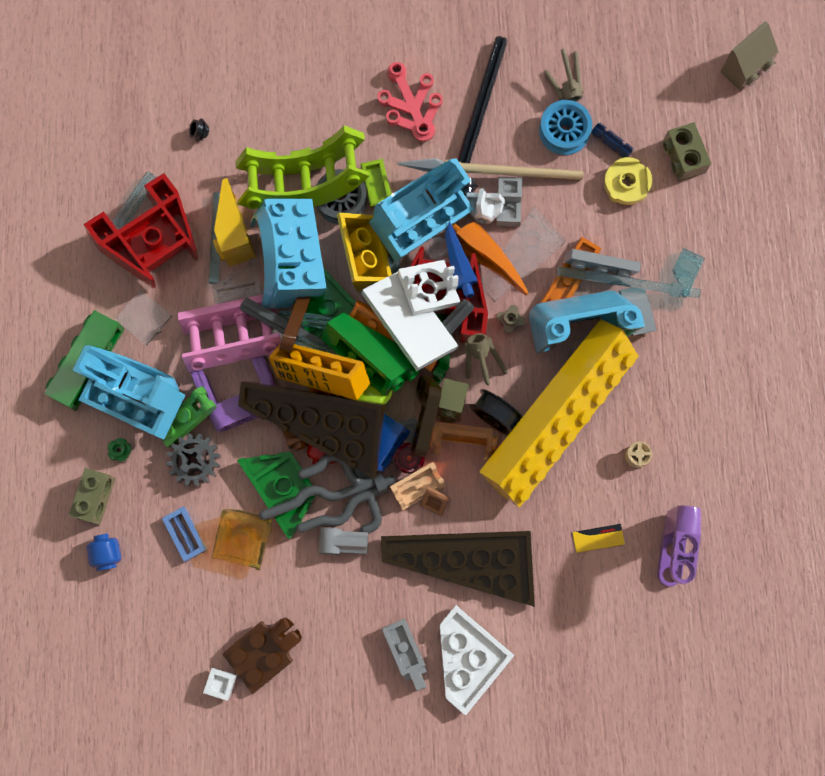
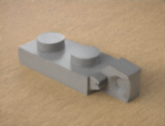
[382,618,427,691]

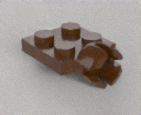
[222,618,302,694]

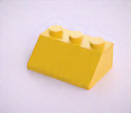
[337,213,392,292]

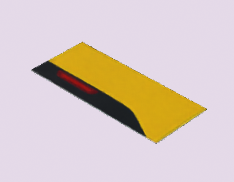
[572,524,625,553]

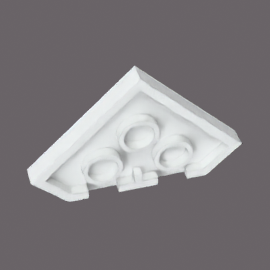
[440,605,515,716]

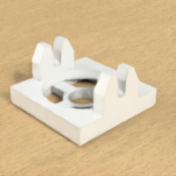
[397,260,460,315]

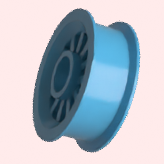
[539,100,592,155]

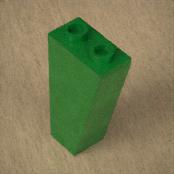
[320,312,420,396]

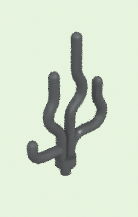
[259,454,396,534]

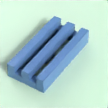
[162,506,207,562]

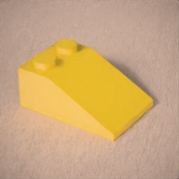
[213,178,256,267]

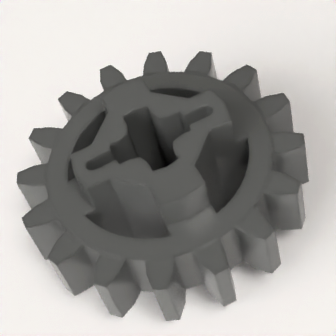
[166,433,221,487]

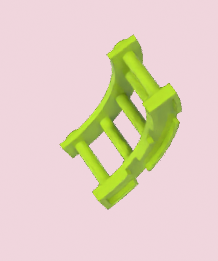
[235,125,369,210]

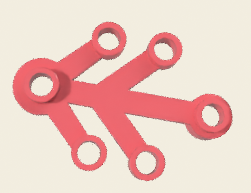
[377,62,443,142]

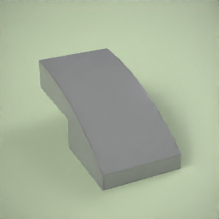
[497,177,522,227]
[619,286,656,336]

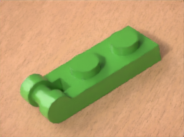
[162,386,217,448]

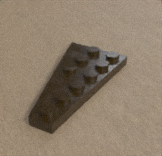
[238,381,385,479]
[381,531,535,607]

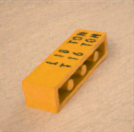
[269,343,370,400]

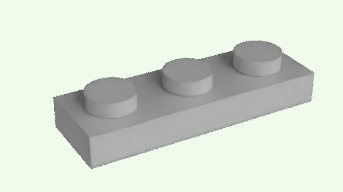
[564,249,641,278]

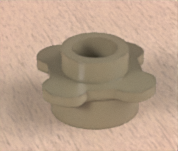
[497,305,525,333]

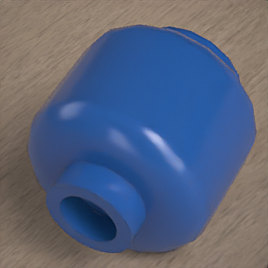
[86,533,122,571]

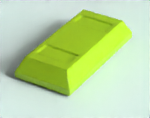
[360,158,391,207]

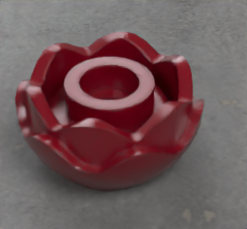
[394,443,425,474]

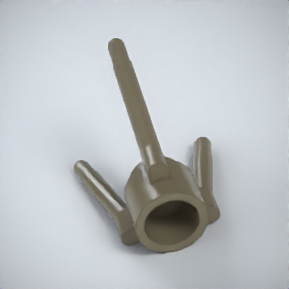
[544,49,584,102]
[464,333,508,385]

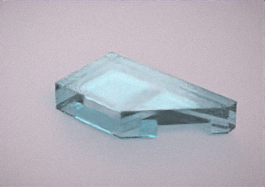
[672,248,705,298]

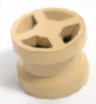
[624,441,652,468]

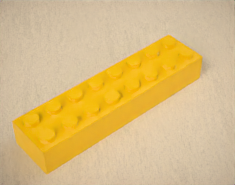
[479,319,639,508]

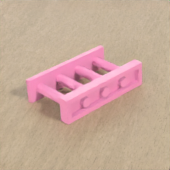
[178,294,281,372]

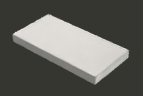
[361,272,458,371]

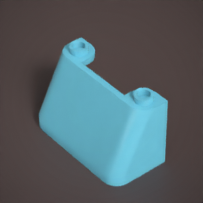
[529,291,645,354]

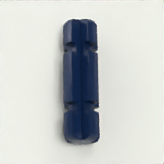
[592,123,633,158]

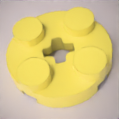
[604,157,652,205]

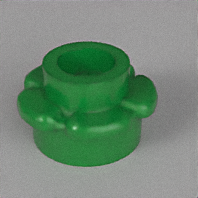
[107,438,132,462]

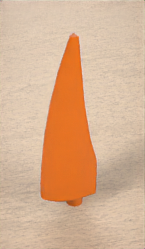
[452,222,528,296]

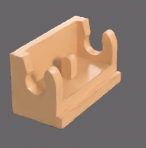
[390,462,445,511]

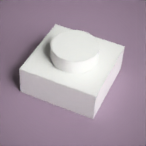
[203,668,237,701]

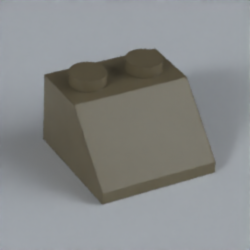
[721,21,779,90]

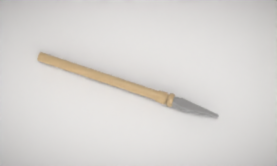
[397,158,583,180]

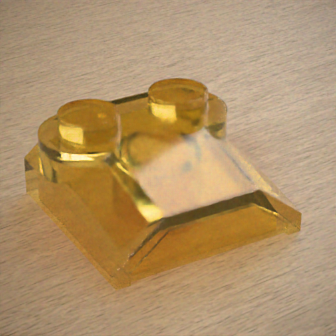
[212,509,272,571]

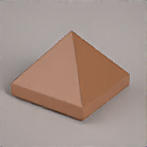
[420,487,450,516]

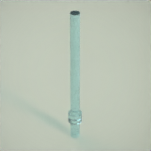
[556,266,701,298]

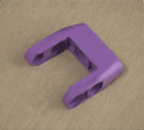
[190,356,276,433]
[657,505,701,587]

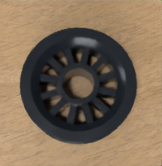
[469,389,523,436]

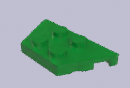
[237,452,316,540]

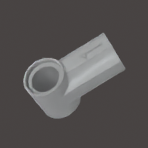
[318,528,368,555]

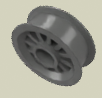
[316,169,367,224]

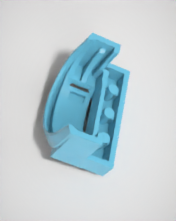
[369,159,474,262]
[250,199,327,309]
[72,345,185,439]

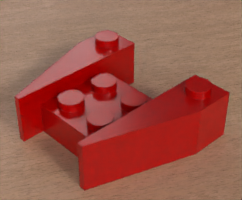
[83,173,198,288]
[410,247,488,343]

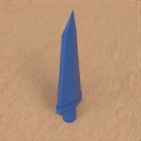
[445,220,478,298]

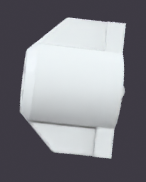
[466,188,505,224]

